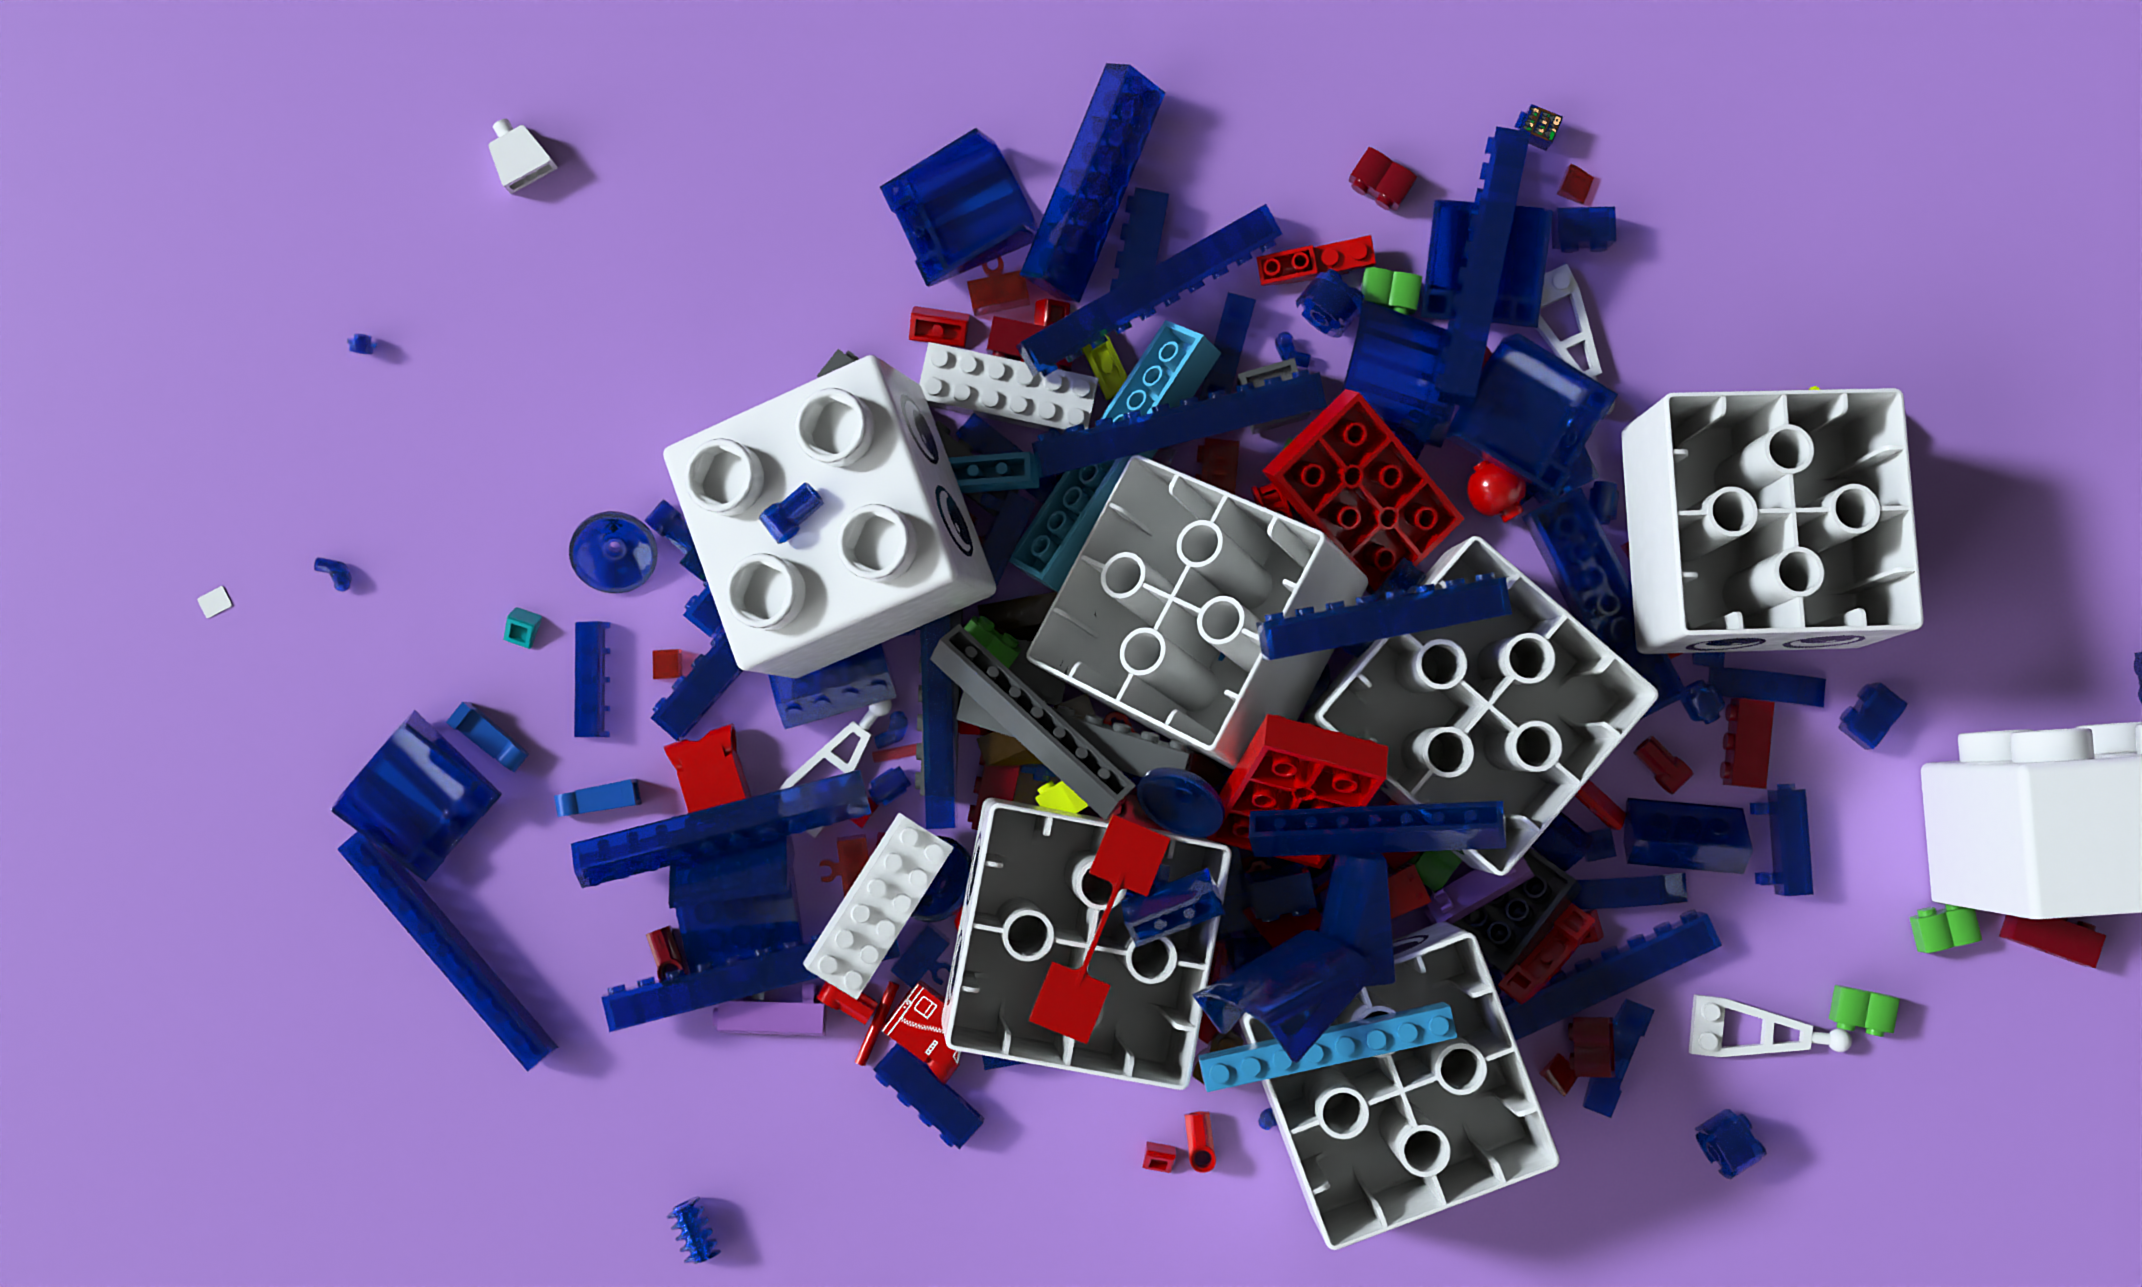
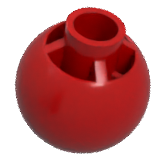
[1467,458,1526,523]

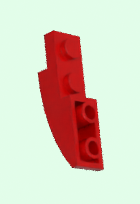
[1256,235,1377,286]

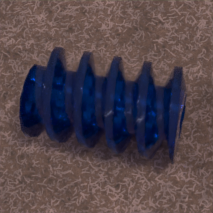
[666,1196,721,1264]

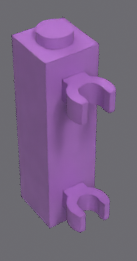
[1424,856,1535,925]
[712,981,827,1036]

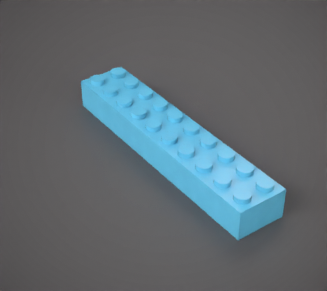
[1007,320,1221,593]

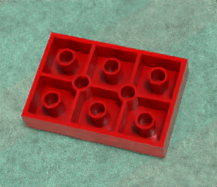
[1262,389,1465,600]
[1207,714,1388,869]

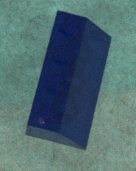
[768,643,897,730]
[1623,798,1753,874]

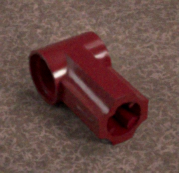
[1633,736,1694,795]
[646,925,688,986]

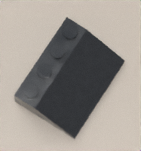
[1452,847,1582,976]

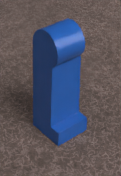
[446,702,529,772]
[554,779,642,817]

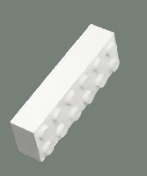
[919,342,1099,439]
[803,813,954,1000]

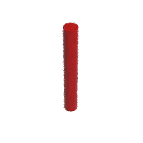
[855,981,900,1066]

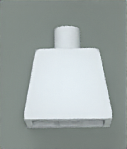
[488,119,558,194]

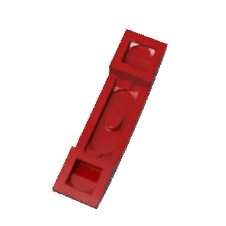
[1498,903,1596,1005]

